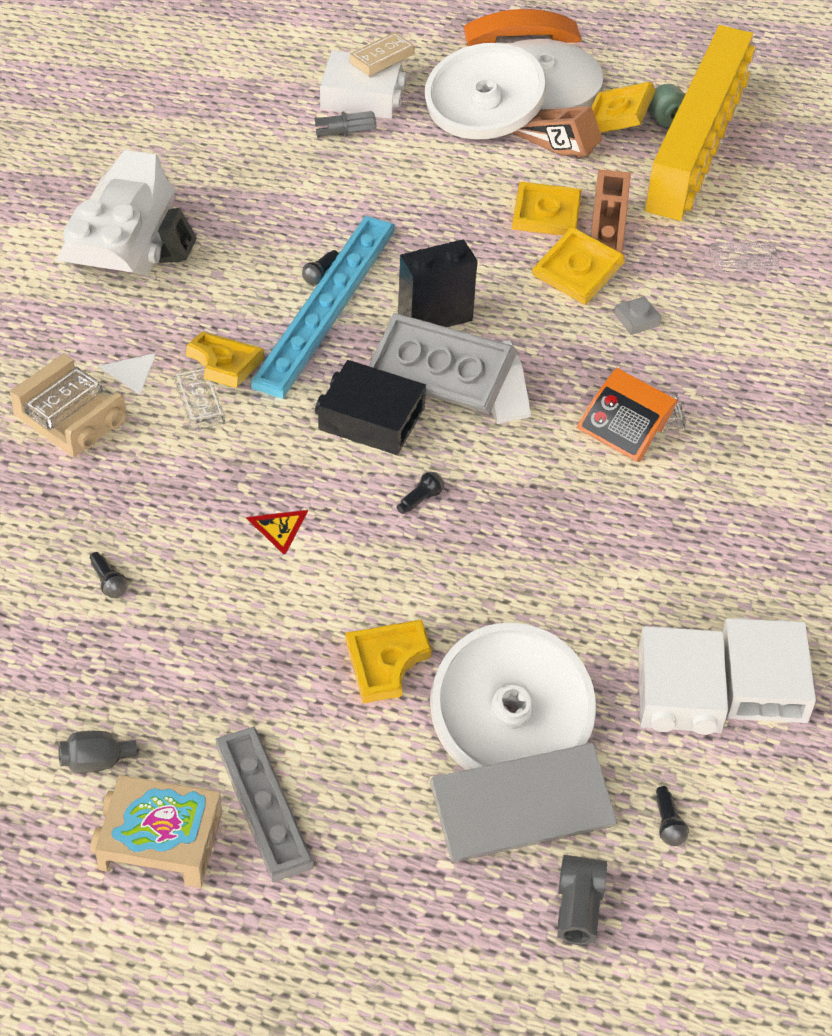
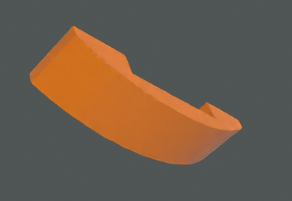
[464,9,581,46]

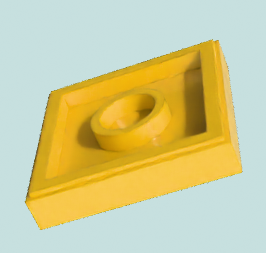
[592,82,656,133]
[512,181,582,236]
[532,227,625,305]

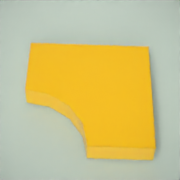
[186,331,265,388]
[345,619,432,703]

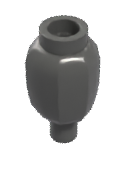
[58,730,137,773]

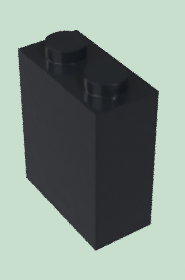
[398,239,478,327]
[315,360,426,456]

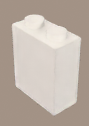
[320,50,407,119]
[723,618,816,723]
[638,626,728,735]

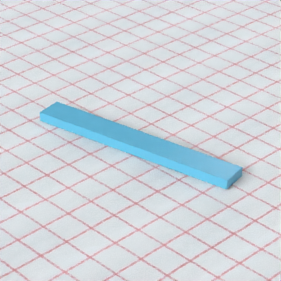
[251,215,395,399]

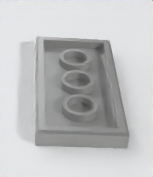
[369,313,518,414]
[430,743,617,863]

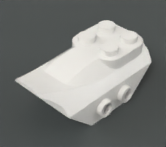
[56,150,175,276]

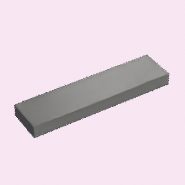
[215,726,313,883]

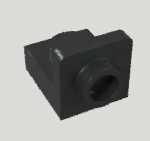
[158,208,197,263]

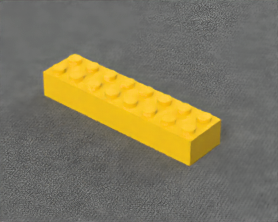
[645,25,756,221]

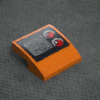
[576,368,679,462]

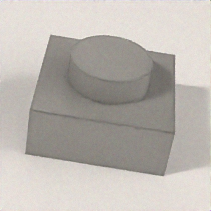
[614,296,662,335]

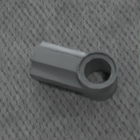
[557,854,607,946]

